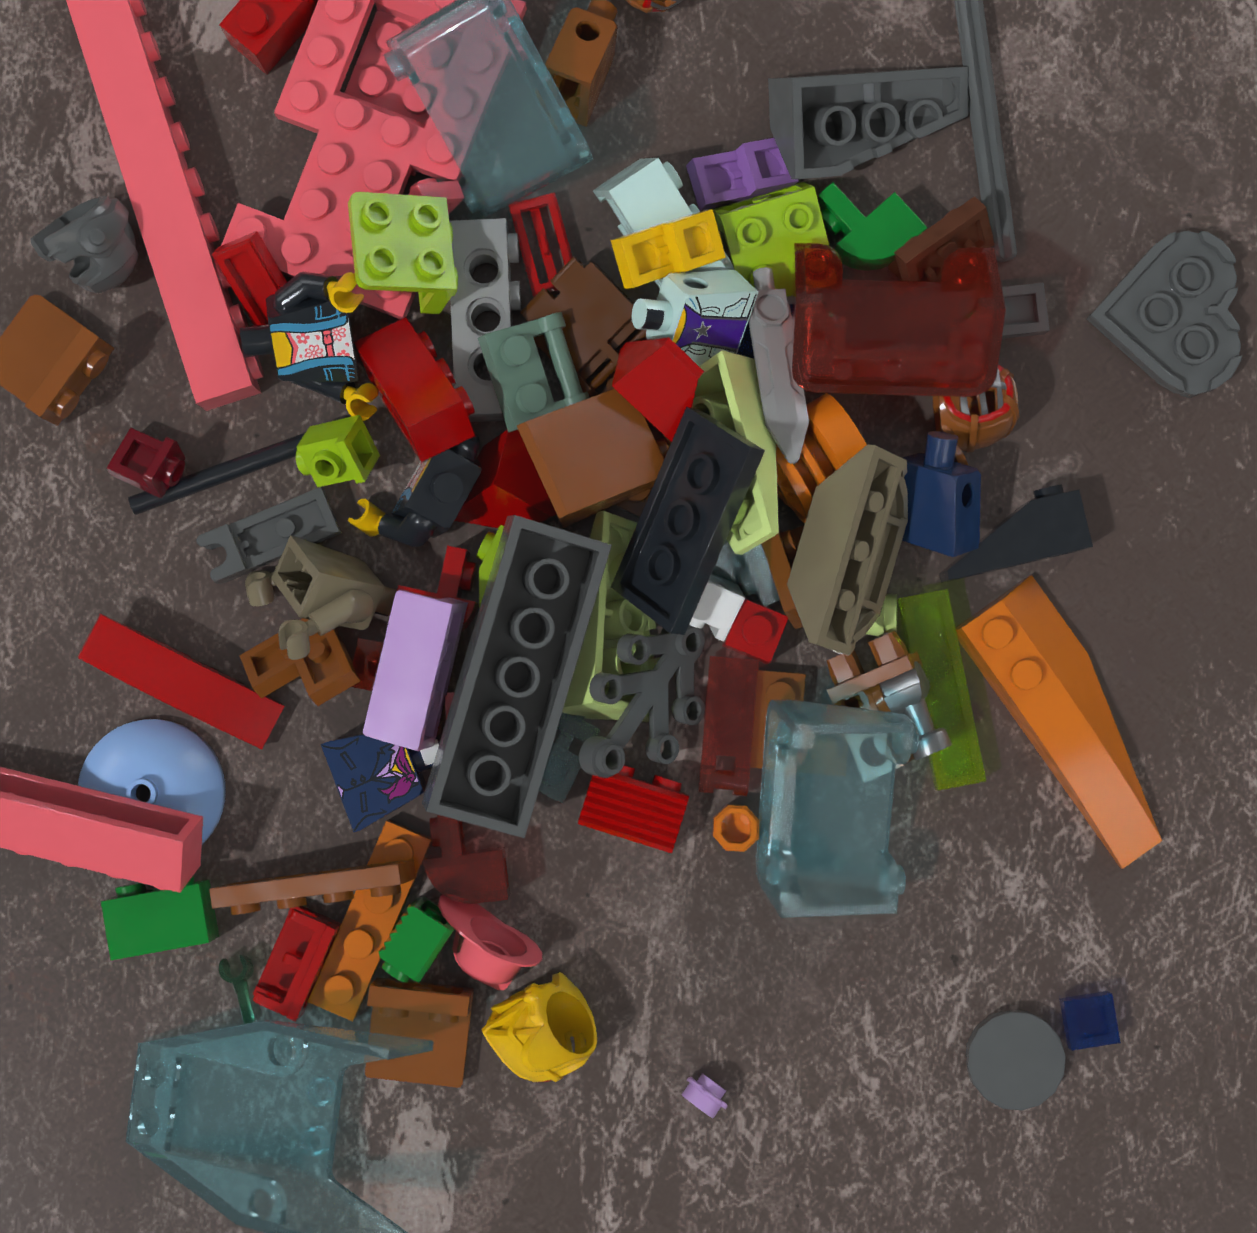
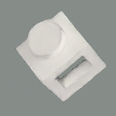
[689,574,745,642]

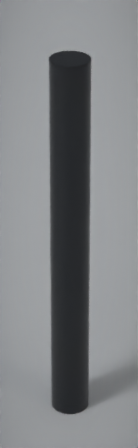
[128,432,306,515]

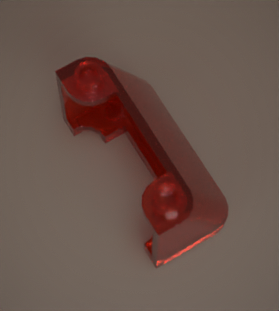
[792,243,1006,397]

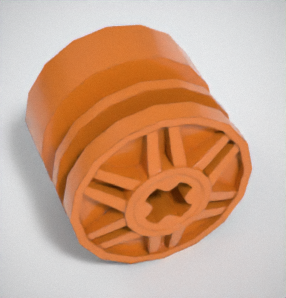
[776,393,867,523]

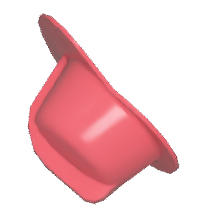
[438,893,542,990]

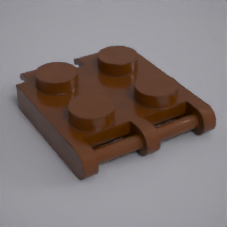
[520,256,647,398]

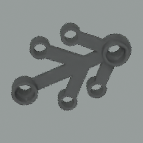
[579,625,705,778]

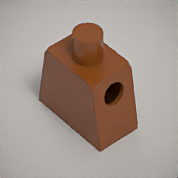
[542,0,618,127]

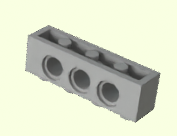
[450,218,521,422]

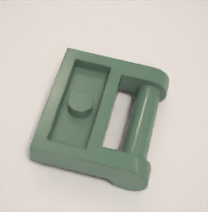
[478,312,590,432]

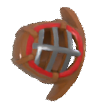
[932,352,1020,466]

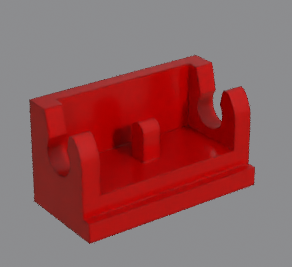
[252,906,342,1022]

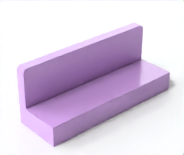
[363,590,468,751]

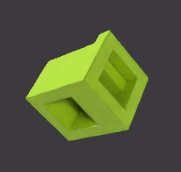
[295,415,380,487]

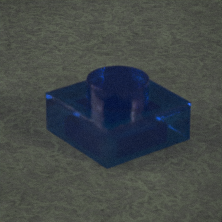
[1059,991,1121,1051]

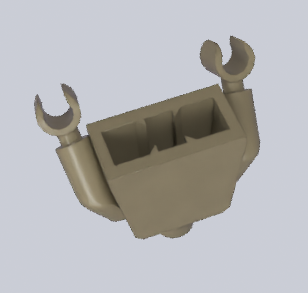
[245,535,397,660]

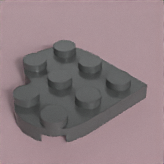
[1086,231,1242,398]

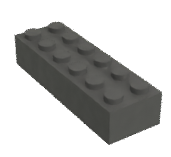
[422,515,612,838]

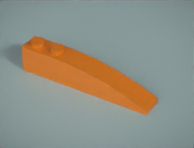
[951,575,1162,869]

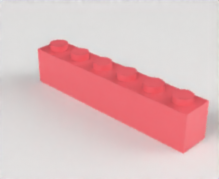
[0,767,203,893]

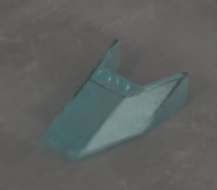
[125,1020,434,1233]

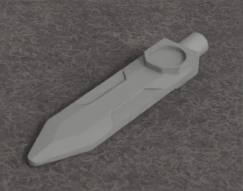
[749,267,809,464]

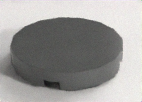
[965,1010,1066,1111]

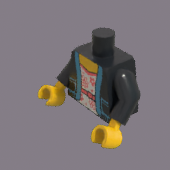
[240,272,378,421]
[348,432,483,547]

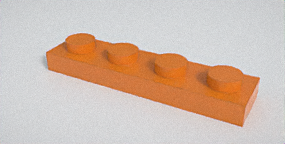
[308,820,433,1022]

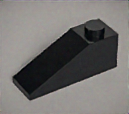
[939,484,1093,583]

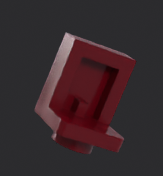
[106,427,186,499]

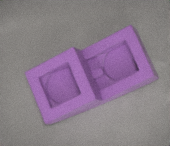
[686,138,799,211]

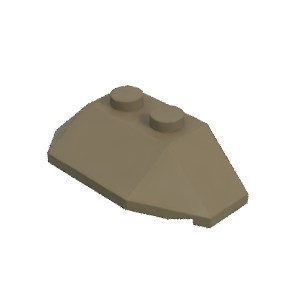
[787,444,908,656]

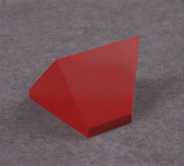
[612,337,704,442]
[454,429,557,528]

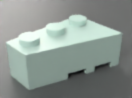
[593,158,734,288]

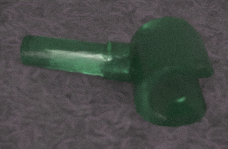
[218,955,255,1024]

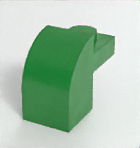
[817,182,928,271]

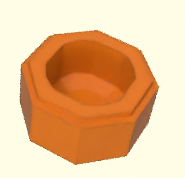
[712,804,760,852]

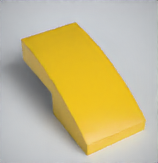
[611,209,726,289]

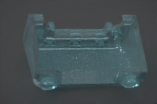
[383,0,593,218]
[756,699,919,918]

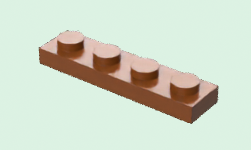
[209,859,416,915]

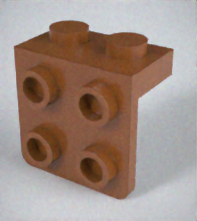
[0,295,115,426]

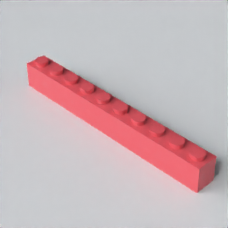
[66,0,264,411]

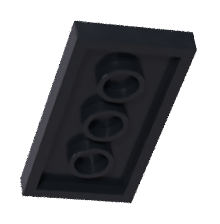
[611,407,765,635]

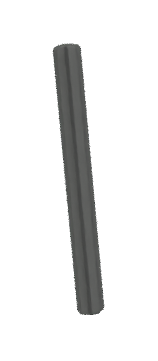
[954,0,1017,262]

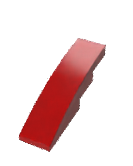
[77,613,285,750]

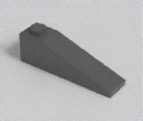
[768,66,968,180]

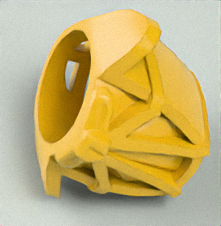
[481,972,597,1082]

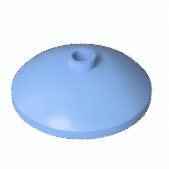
[78,719,225,845]

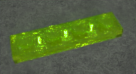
[897,589,986,791]

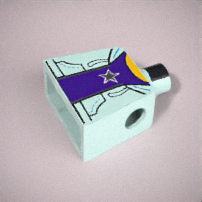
[632,270,758,366]

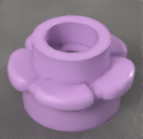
[681,1073,728,1118]

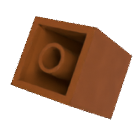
[517,389,669,528]

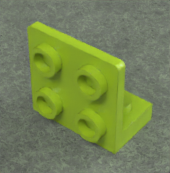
[713,182,837,297]

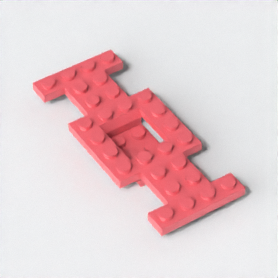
[221,0,527,319]

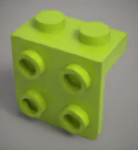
[348,192,458,314]

